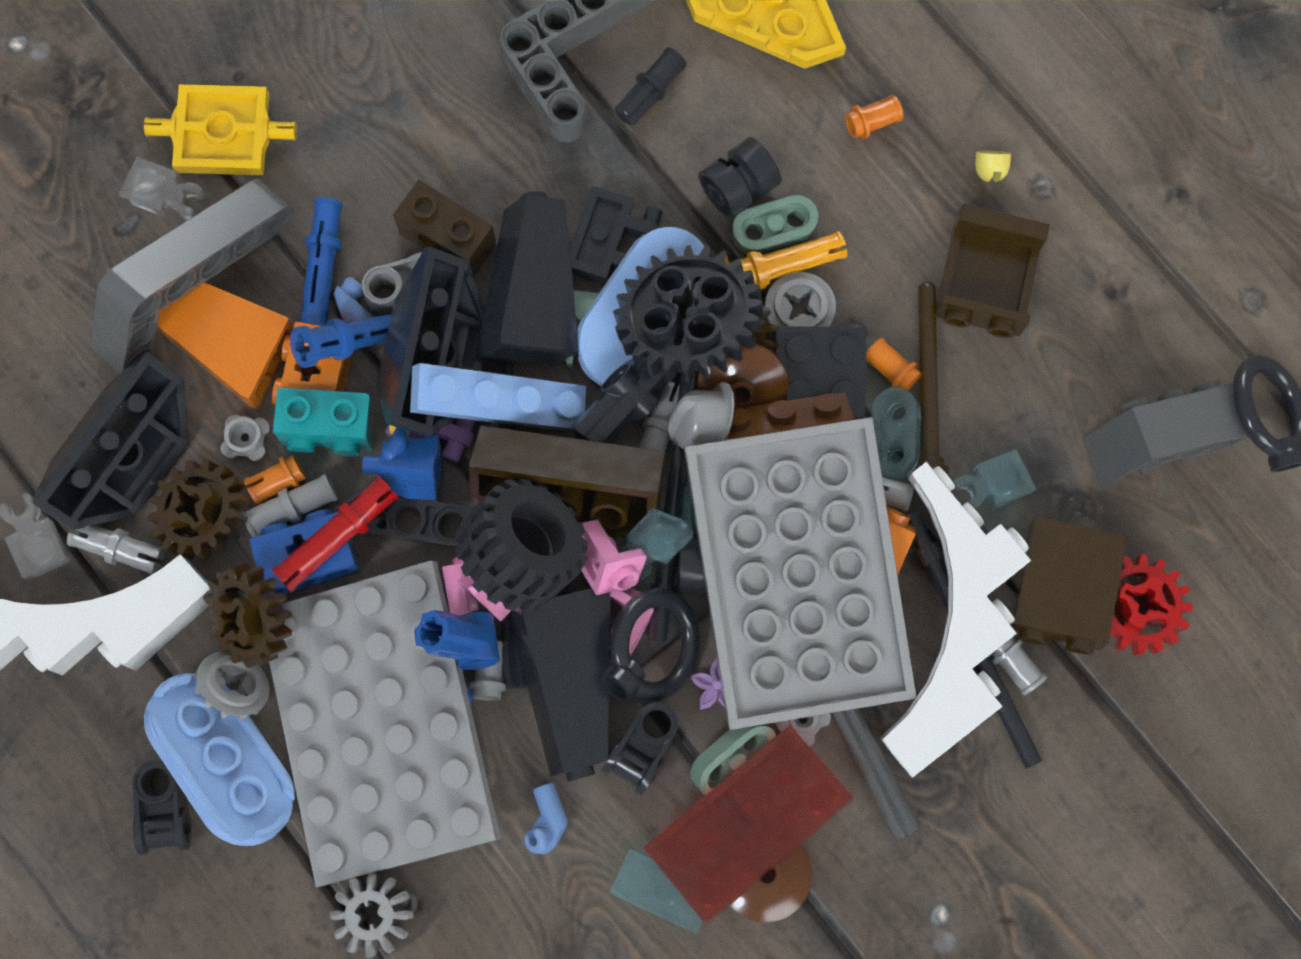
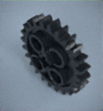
[613,245,764,383]

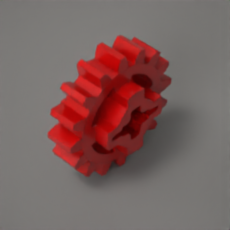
[1109,554,1193,656]

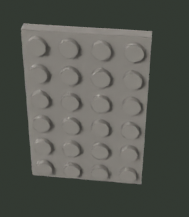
[684,417,917,730]
[269,560,501,887]

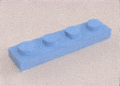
[410,363,586,432]

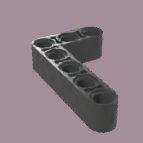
[500,0,658,143]
[91,179,294,374]

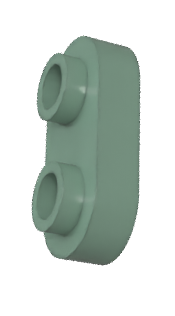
[732,195,819,254]
[691,724,777,798]

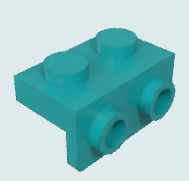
[273,388,374,456]

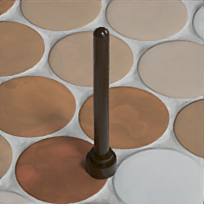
[912,281,949,477]

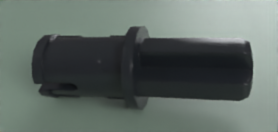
[615,47,687,125]

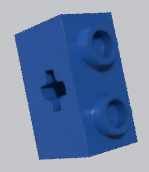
[249,509,361,595]

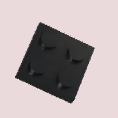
[775,326,867,417]

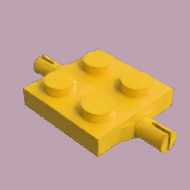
[144,84,297,175]

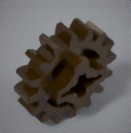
[147,459,249,560]
[203,563,292,668]

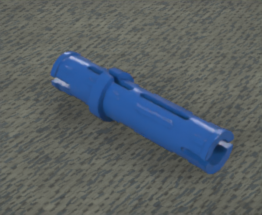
[300,197,343,326]

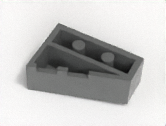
[1082,380,1249,487]

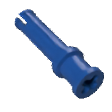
[290,314,392,368]

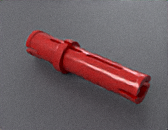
[271,476,399,592]

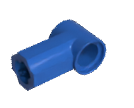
[414,610,500,670]

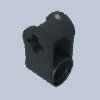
[601,702,678,796]
[132,760,192,855]

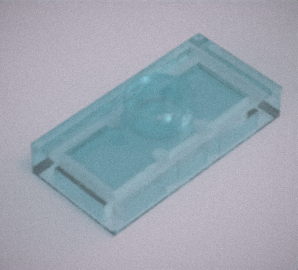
[610,849,716,934]

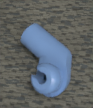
[334,277,378,332]
[524,782,568,854]

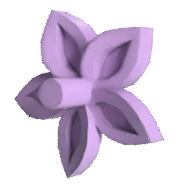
[690,658,725,710]

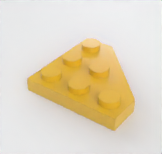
[686,0,846,69]

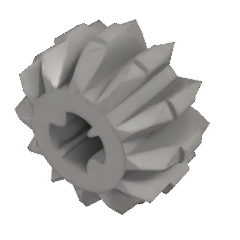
[330,873,414,958]

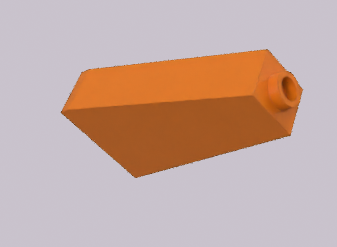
[157,282,294,410]

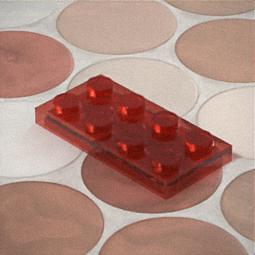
[643,725,853,925]

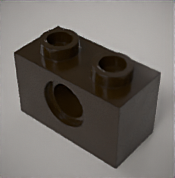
[393,179,496,278]

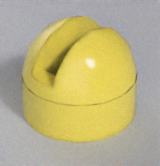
[975,151,1011,182]

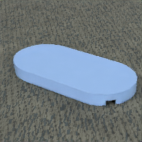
[577,227,704,386]
[144,673,295,846]

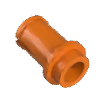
[845,94,904,139]
[866,337,922,394]
[244,455,307,505]

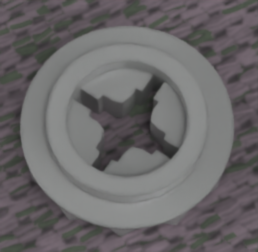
[765,272,836,327]
[194,651,270,721]

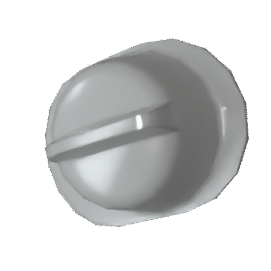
[667,382,734,449]

